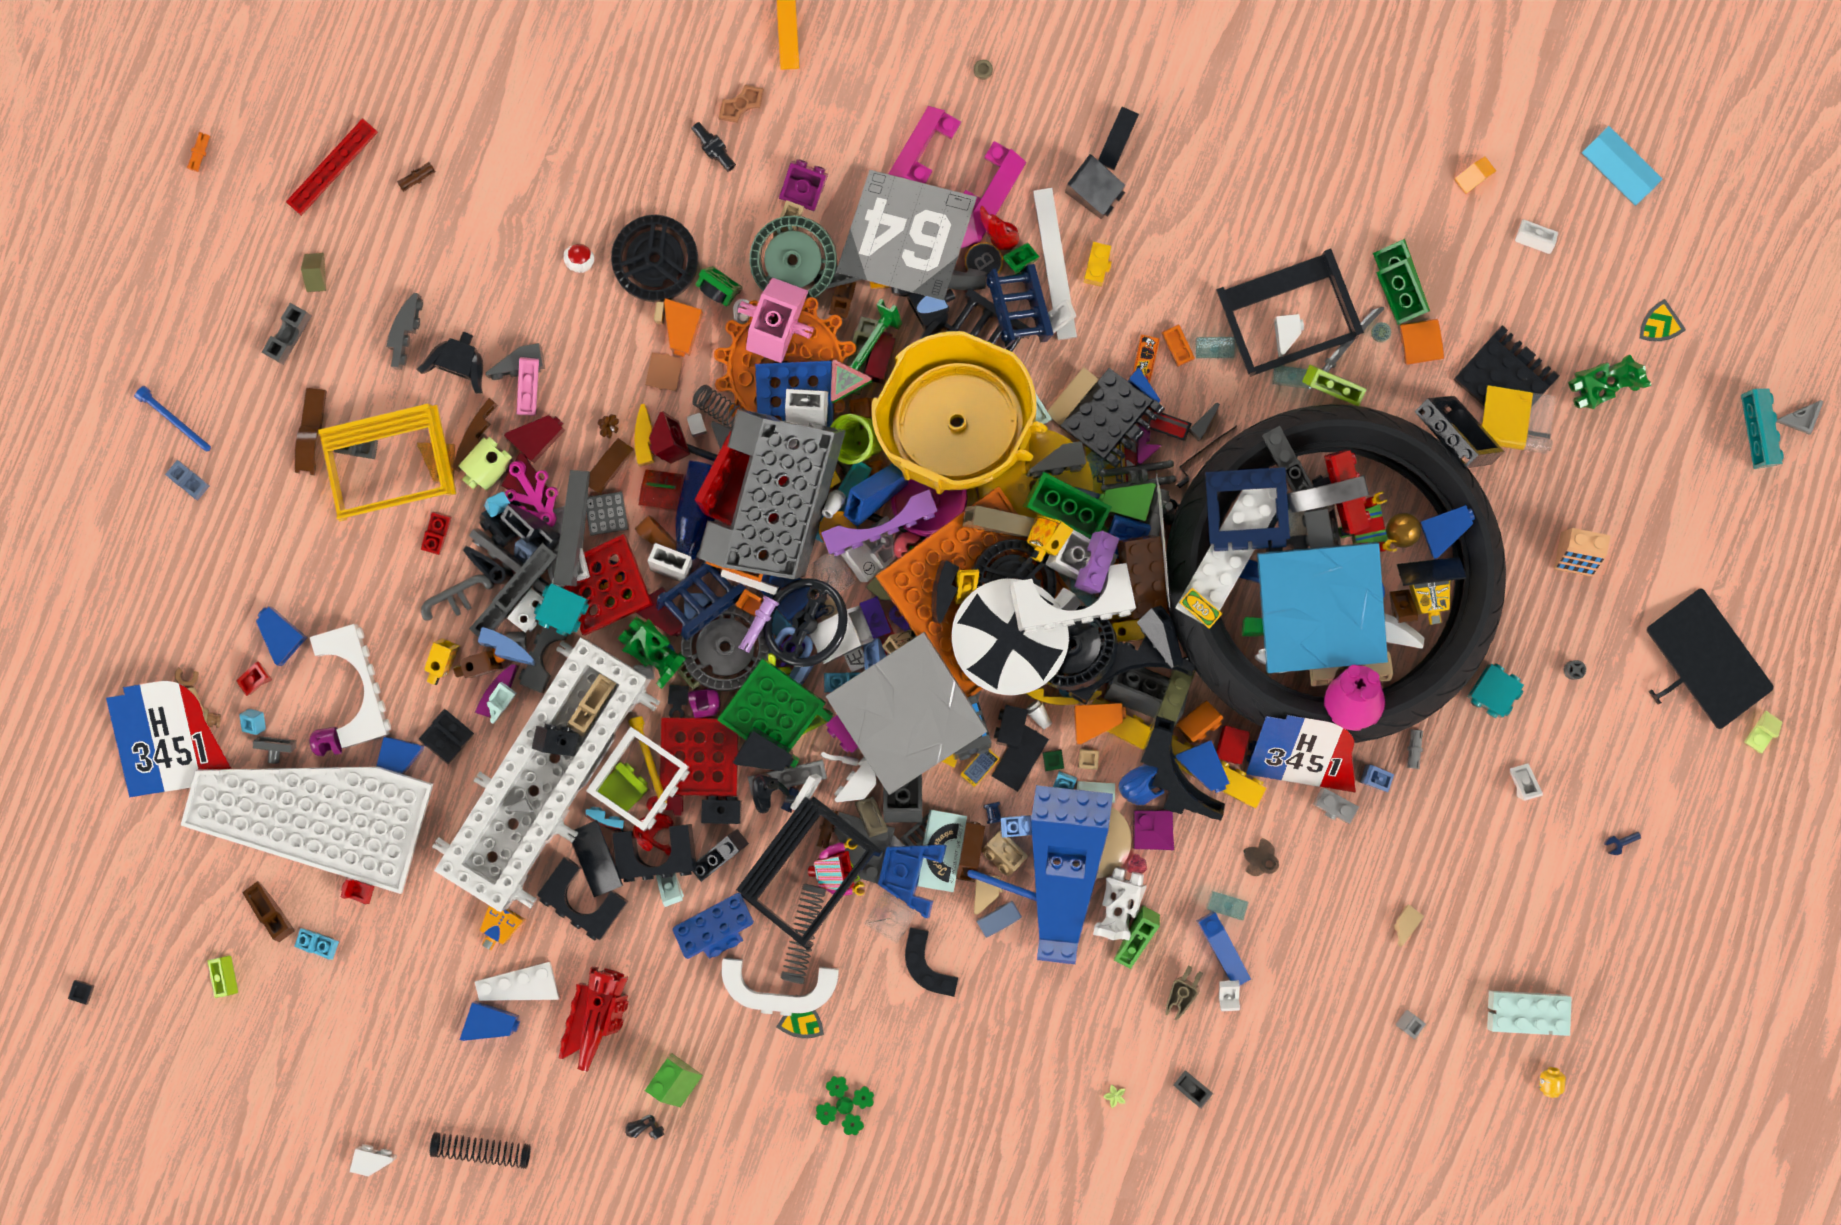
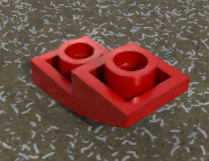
[421,511,452,555]

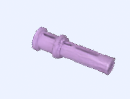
[738,596,779,653]

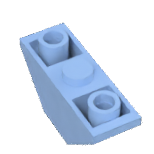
[1001,815,1032,837]

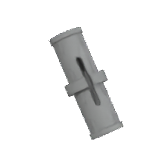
[1407,729,1423,769]

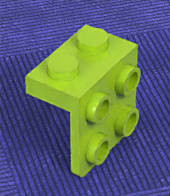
[597,762,650,812]

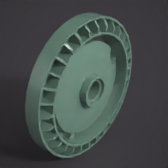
[749,215,837,300]

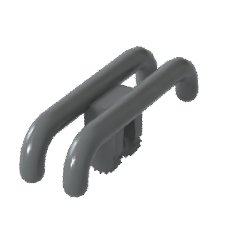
[1099,460,1176,492]
[421,575,494,621]

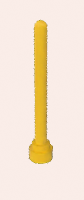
[628,716,667,803]

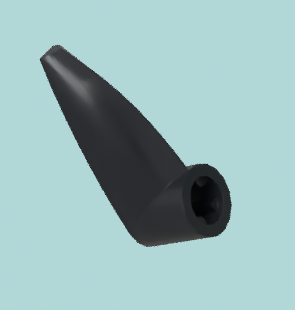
[463,546,514,585]

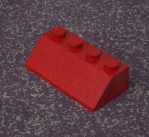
[1324,450,1371,534]

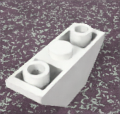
[834,757,877,802]

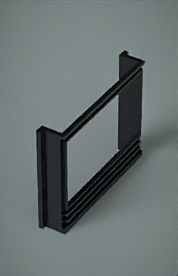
[1216,248,1364,377]
[736,796,883,951]

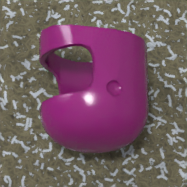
[688,688,721,718]
[309,727,342,757]

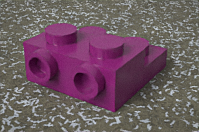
[779,159,828,211]

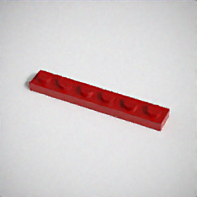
[286,118,378,216]

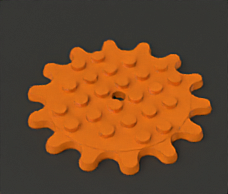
[714,297,856,421]

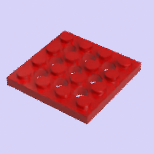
[564,534,653,636]
[660,718,738,796]

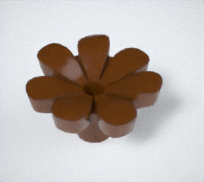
[598,414,619,439]

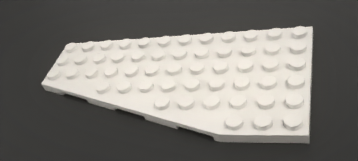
[181,767,433,894]

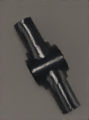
[691,122,736,172]

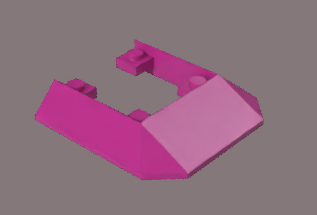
[888,106,1026,249]

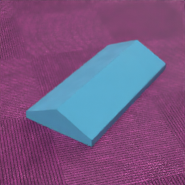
[1581,126,1662,206]

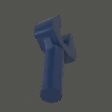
[1604,832,1641,855]

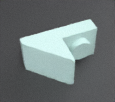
[656,873,684,907]

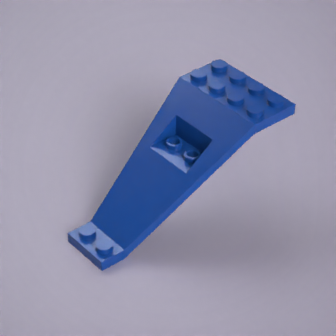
[1031,785,1113,965]

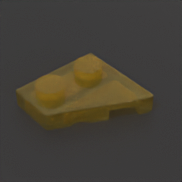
[417,443,455,482]

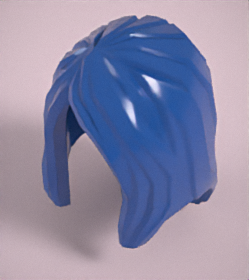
[1118,764,1164,806]

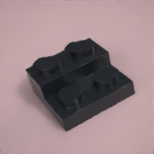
[479,493,522,548]

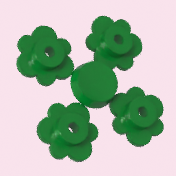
[816,1076,874,1135]

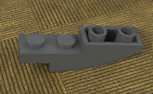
[386,293,423,370]
[1262,426,1314,492]

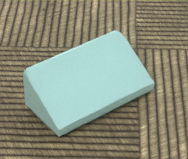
[1076,781,1115,803]

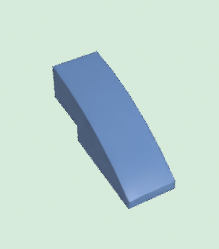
[478,627,536,666]

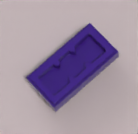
[859,596,891,639]

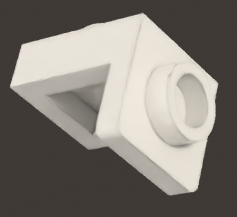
[1219,980,1240,1011]

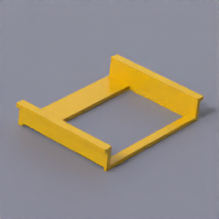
[318,404,457,522]

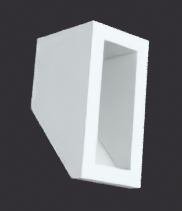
[1274,314,1304,357]

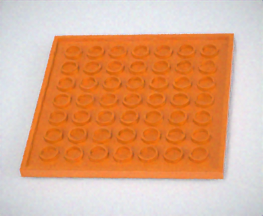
[875,486,1070,697]

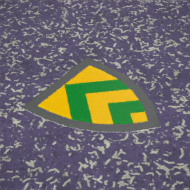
[1639,299,1686,342]
[776,994,824,1038]

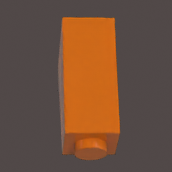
[664,298,703,357]
[1074,703,1126,745]

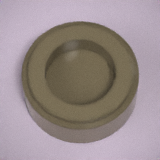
[974,59,993,80]

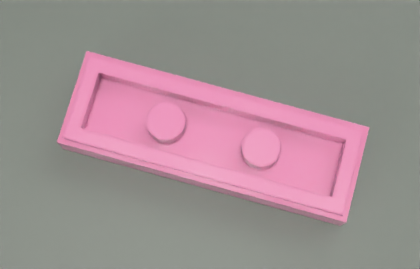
[517,357,539,416]

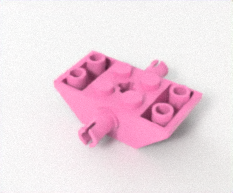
[738,278,814,363]

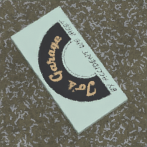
[917,809,967,892]

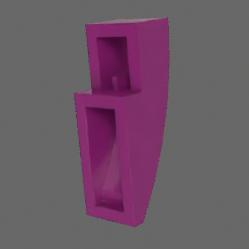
[475,664,519,718]

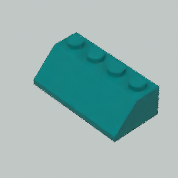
[1741,388,1784,469]

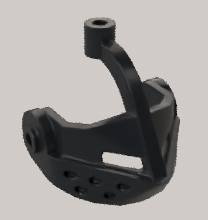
[752,772,794,813]

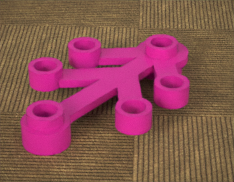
[505,461,559,527]

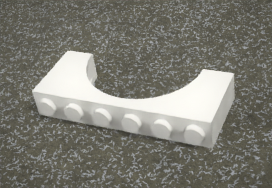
[1010,563,1136,633]
[310,624,391,748]

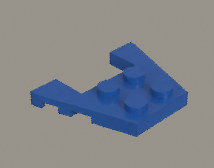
[878,844,947,918]

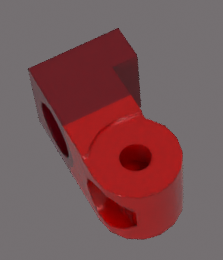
[646,796,684,816]

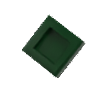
[1042,750,1064,771]

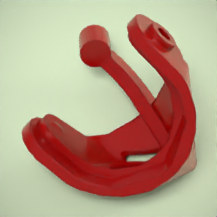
[633,813,674,855]

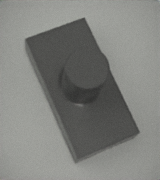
[253,736,297,764]

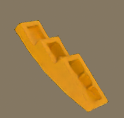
[777,0,800,70]

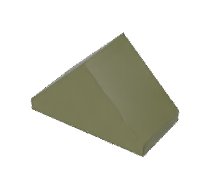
[301,253,326,292]

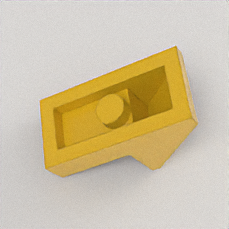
[954,569,979,604]

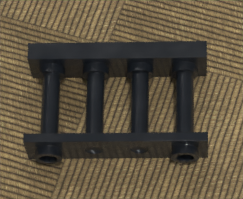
[944,288,1030,352]

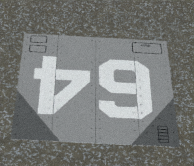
[836,170,977,300]

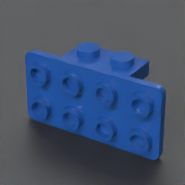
[673,893,754,959]

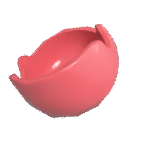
[893,532,921,559]

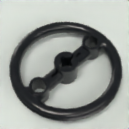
[763,578,848,667]

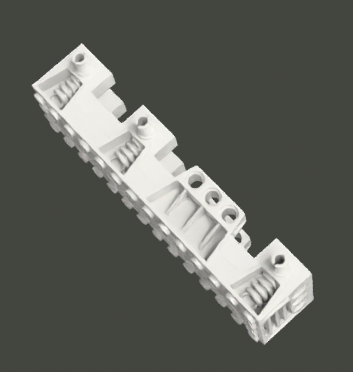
[432,637,660,912]

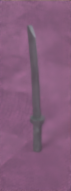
[1322,307,1384,372]

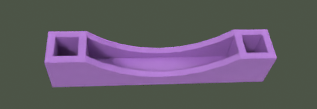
[821,490,938,557]

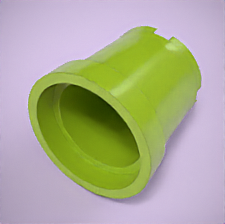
[831,414,883,464]

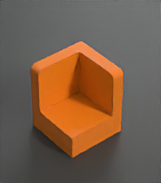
[735,589,763,617]

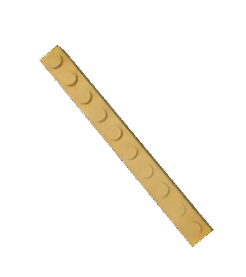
[1091,697,1267,809]

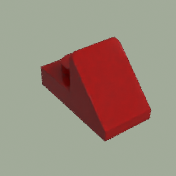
[236,661,272,696]

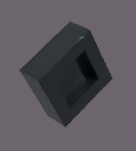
[68,980,94,1005]

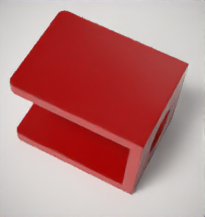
[1216,726,1250,764]

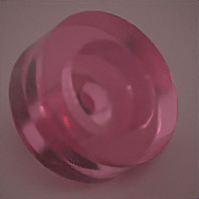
[1127,854,1147,874]

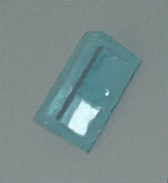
[1195,337,1235,359]
[1272,366,1311,389]

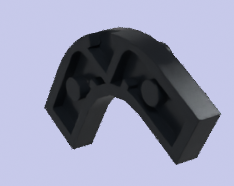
[905,927,958,997]

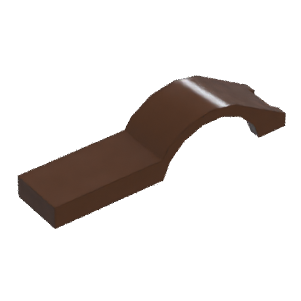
[295,388,327,475]

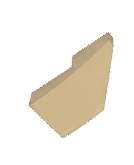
[1394,904,1424,947]

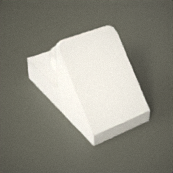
[1510,763,1543,801]

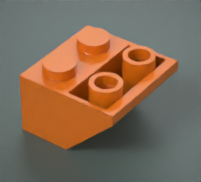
[1176,700,1223,743]

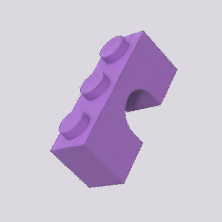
[1074,531,1119,594]

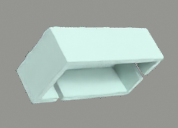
[1487,990,1572,1036]

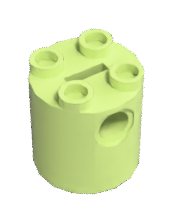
[458,437,513,491]

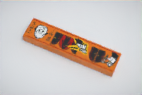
[1132,334,1160,383]

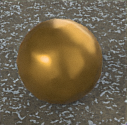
[1386,513,1422,548]

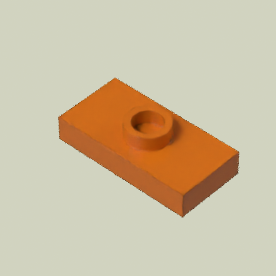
[1161,324,1195,367]

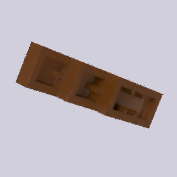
[452,398,498,472]

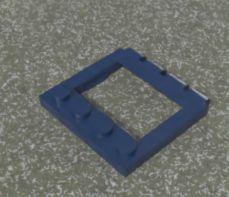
[1205,467,1290,552]

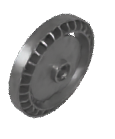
[681,604,769,691]

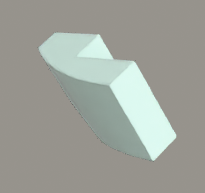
[487,682,517,724]

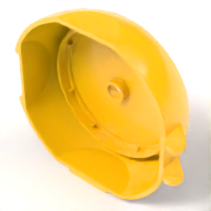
[872,331,1048,495]

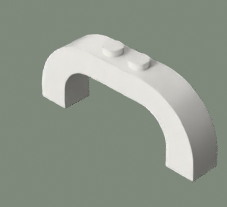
[722,958,839,1016]

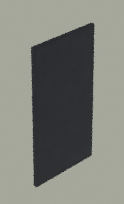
[569,820,623,897]

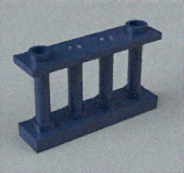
[986,264,1054,347]
[656,561,746,640]

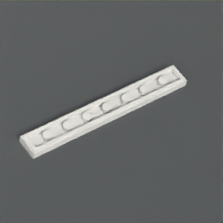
[1033,188,1077,341]

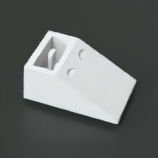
[785,389,828,448]

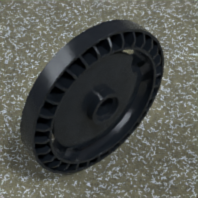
[611,215,699,302]
[972,539,1057,598]
[1047,606,1118,690]

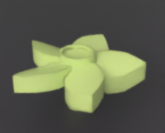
[1103,1085,1126,1108]

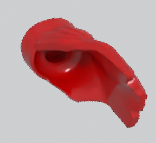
[980,206,1019,250]

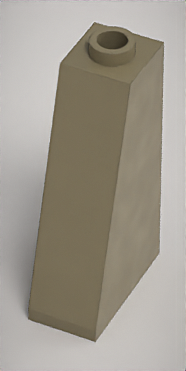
[963,505,1035,538]

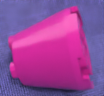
[1324,665,1385,731]

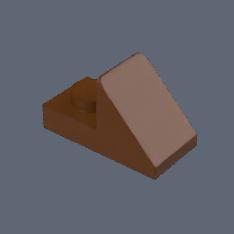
[1390,589,1418,623]

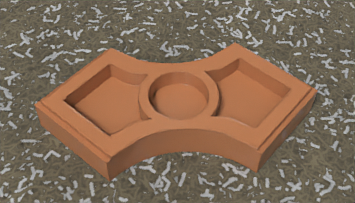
[719,85,764,123]

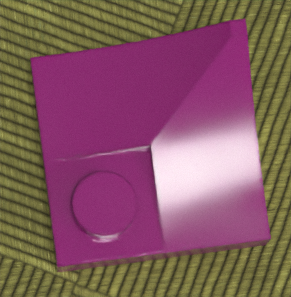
[1133,810,1174,850]

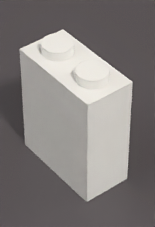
[648,543,693,582]

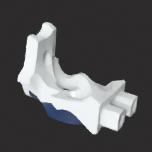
[1093,867,1147,940]

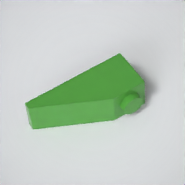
[1114,906,1160,969]

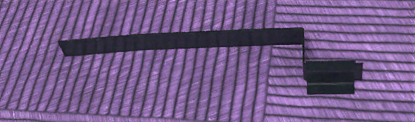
[1176,425,1237,488]

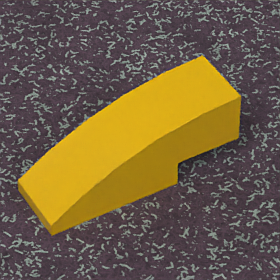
[634,403,655,467]

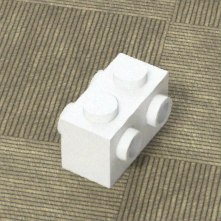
[507,588,544,633]

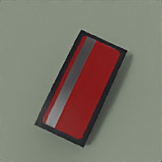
[1148,411,1192,441]

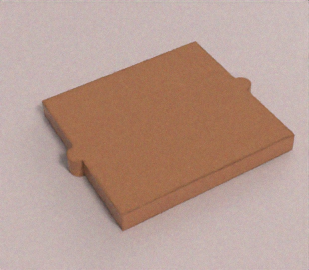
[645,352,683,391]

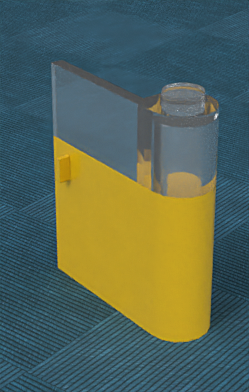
[1481,385,1556,454]

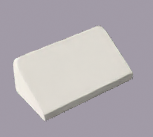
[1515,219,1558,254]

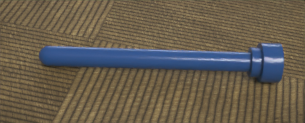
[134,386,211,452]
[968,870,1037,901]

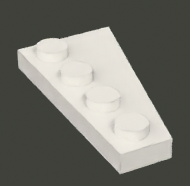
[475,962,560,1001]

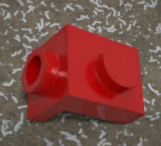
[340,879,375,905]

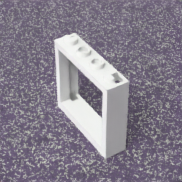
[586,727,690,831]

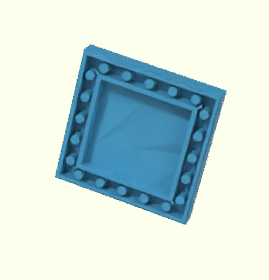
[1257,542,1388,673]

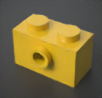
[1083,242,1112,287]

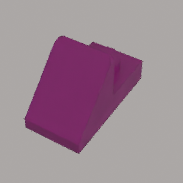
[1137,425,1161,465]

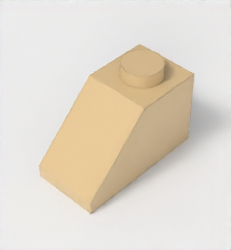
[974,875,1003,914]

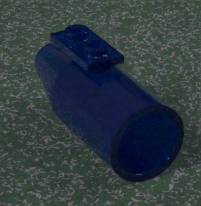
[675,460,715,561]

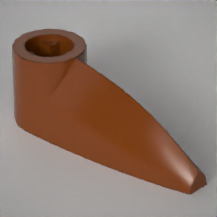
[635,515,687,555]

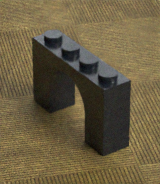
[612,824,697,882]
[537,857,629,941]

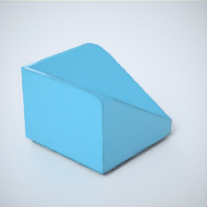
[484,492,510,517]
[239,709,266,735]

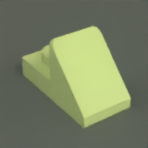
[1744,711,1782,753]

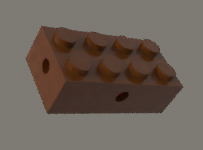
[1117,535,1169,619]

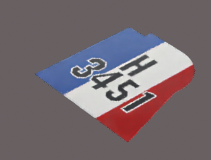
[106,681,232,798]
[1246,715,1356,793]

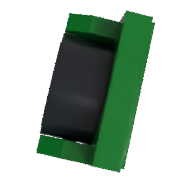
[695,266,743,307]

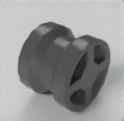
[1563,660,1586,680]

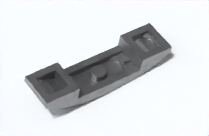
[1287,475,1369,513]

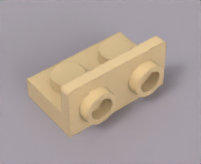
[981,829,1028,876]

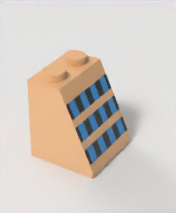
[1554,528,1611,577]

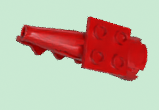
[559,967,629,1072]

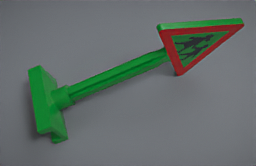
[831,298,902,403]

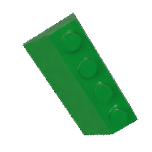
[1023,472,1112,539]

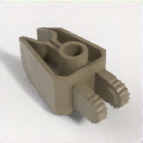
[1165,965,1203,1020]

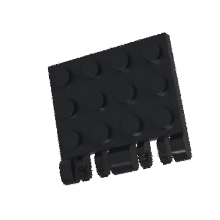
[1454,325,1560,407]
[1060,368,1165,468]

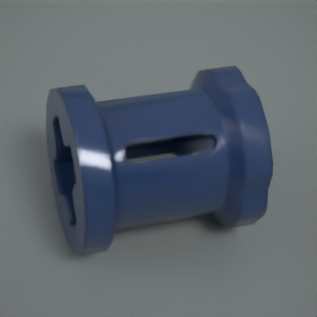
[983,802,1002,824]

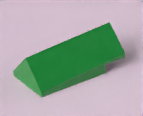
[1373,239,1430,325]

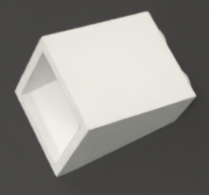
[809,605,876,664]

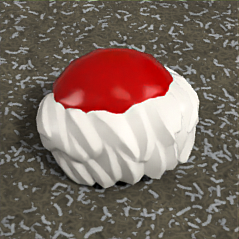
[563,244,594,273]

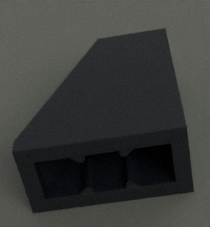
[733,727,794,771]

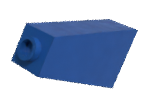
[844,463,909,527]

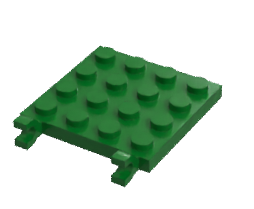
[717,658,833,768]

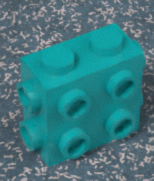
[534,583,589,636]
[1467,663,1524,719]

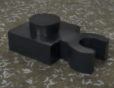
[668,685,689,718]

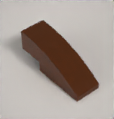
[589,438,634,495]
[242,881,295,942]

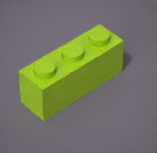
[1302,364,1367,406]

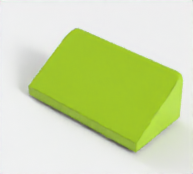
[207,956,238,998]

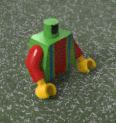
[1338,491,1397,552]

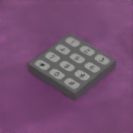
[586,492,629,536]

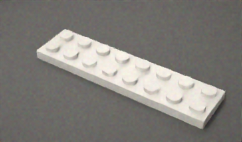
[1175,488,1288,624]

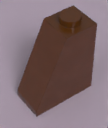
[956,822,985,882]

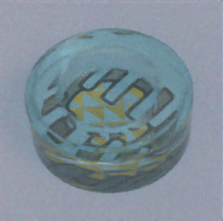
[1371,322,1391,342]

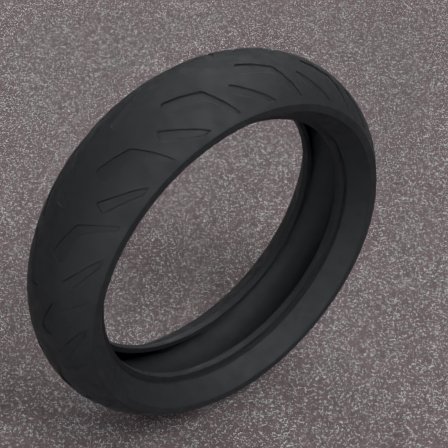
[1165,404,1506,743]

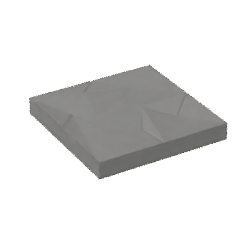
[826,632,988,795]

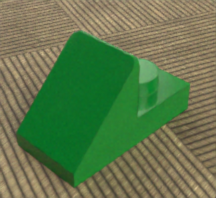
[1003,243,1040,275]

